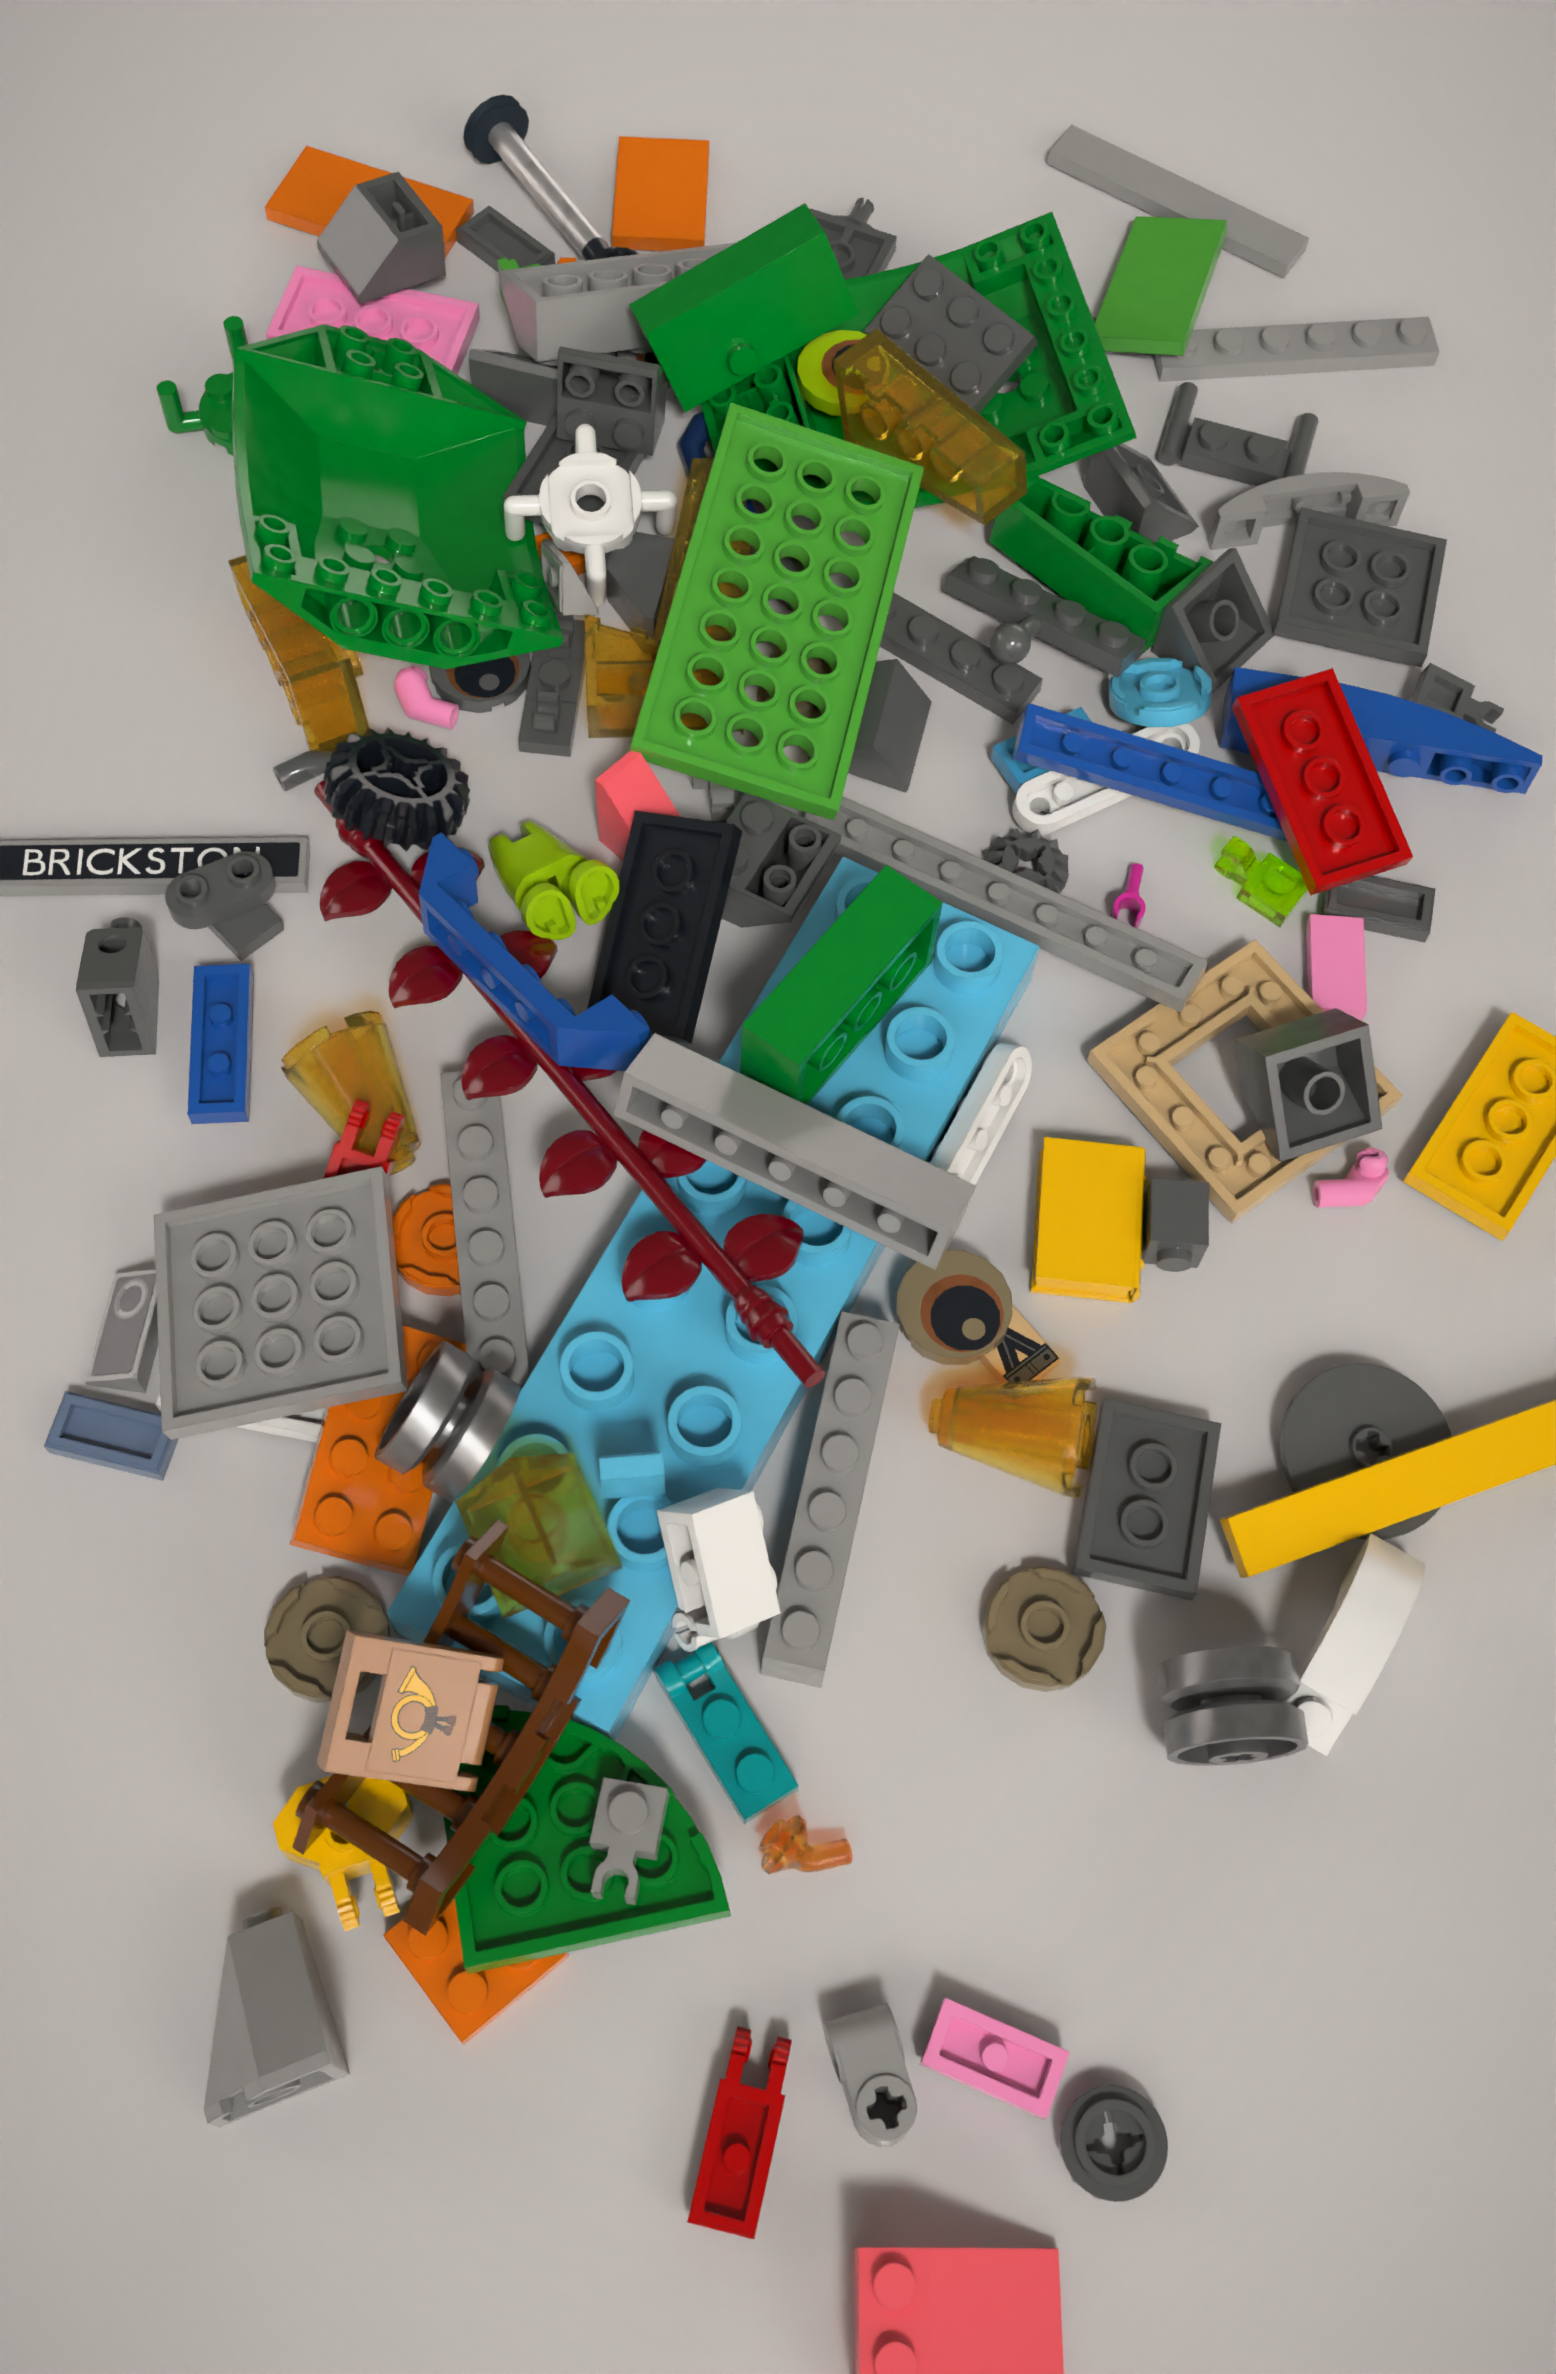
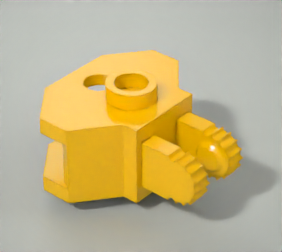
[272,1776,414,1931]

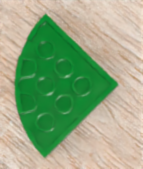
[443,1704,731,1974]

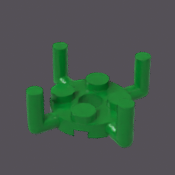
[156,316,248,456]

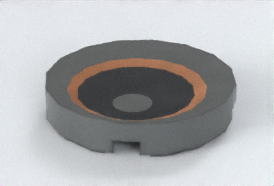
[429,653,531,713]

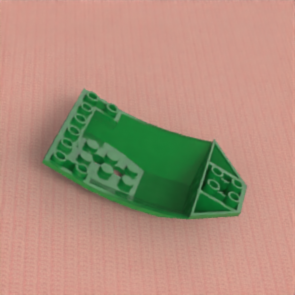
[701,212,1137,508]
[232,324,564,669]

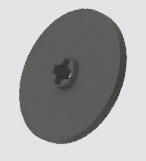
[1279,1364,1452,1540]

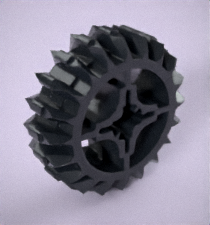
[323,727,470,852]

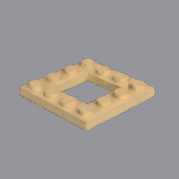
[1087,939,1403,1224]

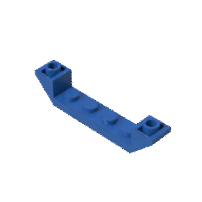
[419,832,651,1071]

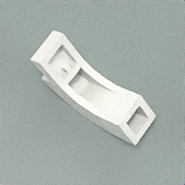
[1283,1533,1426,1756]

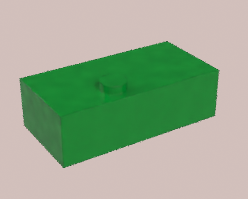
[629,203,859,412]
[740,865,943,1105]

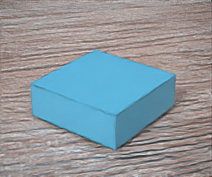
[599,1451,665,1499]

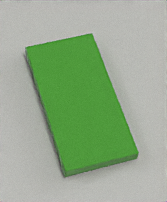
[1095,216,1227,356]

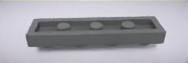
[880,592,1043,724]

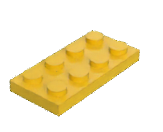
[1403,1012,1556,1241]

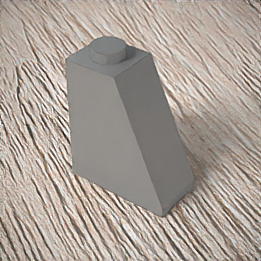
[204,1907,349,2127]

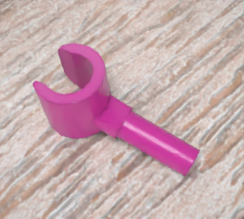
[1110,863,1146,928]

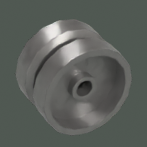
[374,1340,521,1502]
[1156,1646,1309,1766]

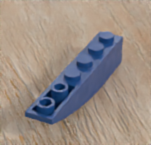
[1219,667,1543,794]

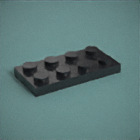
[587,811,743,1044]

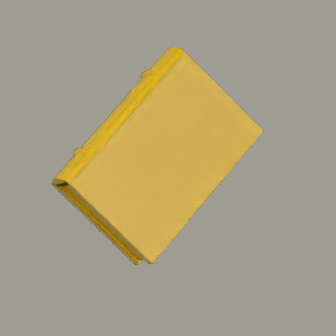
[1030,1137,1148,1303]

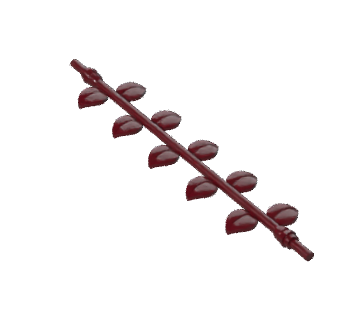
[314,780,825,1388]

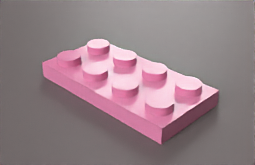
[266,266,480,375]

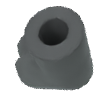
[273,750,333,792]

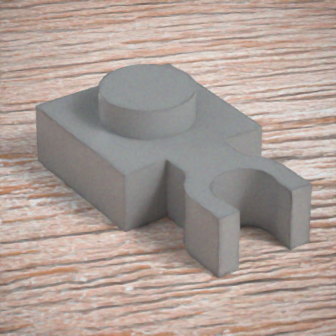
[589,1777,670,1905]

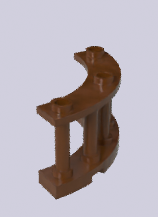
[292,1519,630,1936]

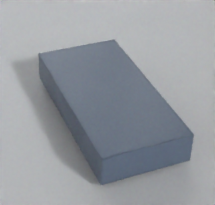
[44,1391,179,1481]

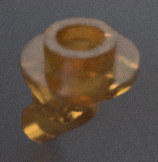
[759,1815,852,1874]

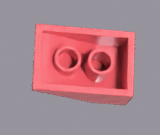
[853,2247,1064,2374]

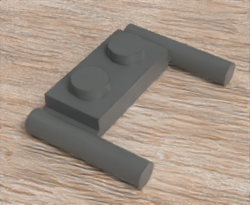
[1158,382,1318,486]

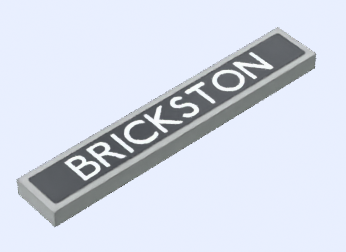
[0,837,310,896]

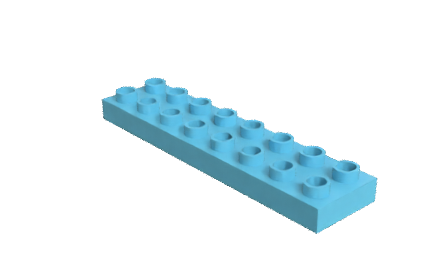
[387,857,1040,1741]

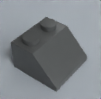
[1234,1008,1382,1162]

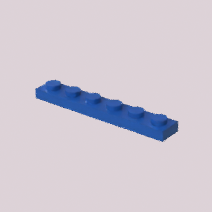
[1012,703,1288,842]

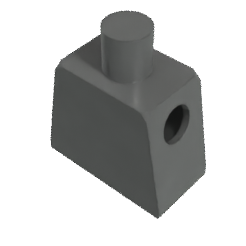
[76,917,159,1057]

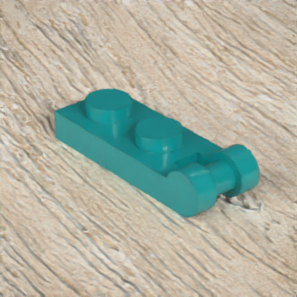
[653,1642,799,1824]

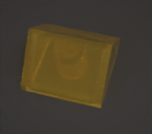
[456,1453,622,1619]

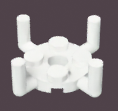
[504,424,677,607]

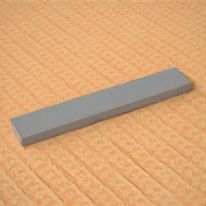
[1047,125,1309,278]

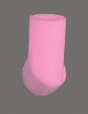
[394,666,459,729]
[1313,1147,1389,1208]

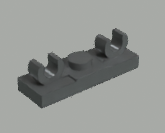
[518,607,592,757]

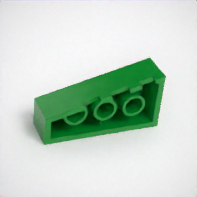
[989,476,1213,655]

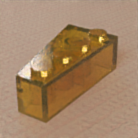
[833,328,1027,526]
[228,555,369,751]

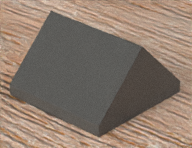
[469,349,558,426]
[1084,443,1198,542]
[1152,548,1274,693]
[808,659,932,793]

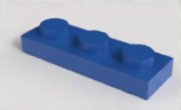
[187,964,254,1124]

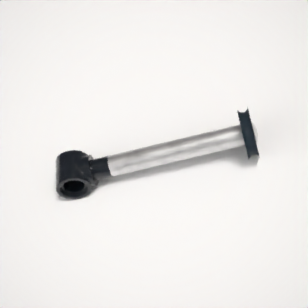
[463,94,638,260]

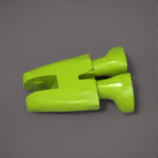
[488,820,620,940]

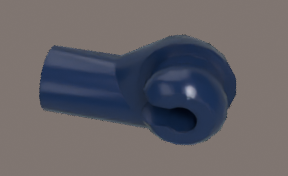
[678,412,712,481]

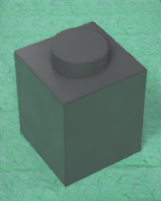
[1142,1178,1209,1272]

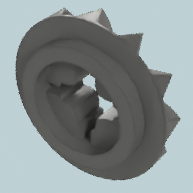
[985,828,1069,894]
[1059,2085,1168,2202]

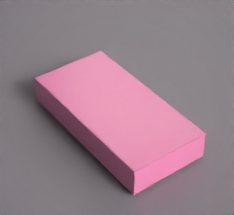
[1306,914,1367,1021]

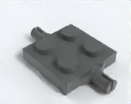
[810,198,897,279]

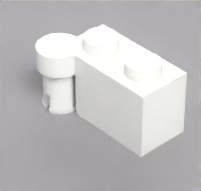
[657,1488,781,1652]

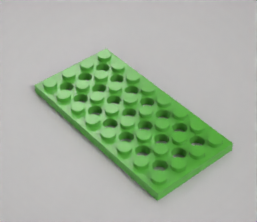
[629,402,924,821]

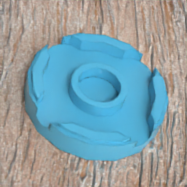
[1109,658,1212,727]

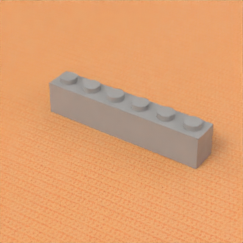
[613,1033,976,1270]
[761,1311,900,1688]

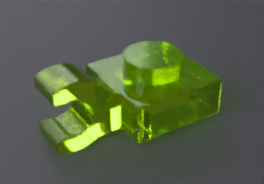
[1214,836,1308,927]

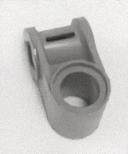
[823,2003,917,2147]

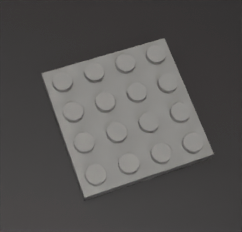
[153,1166,408,1440]

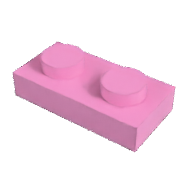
[919,1998,1070,2120]

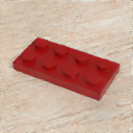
[1231,668,1413,896]

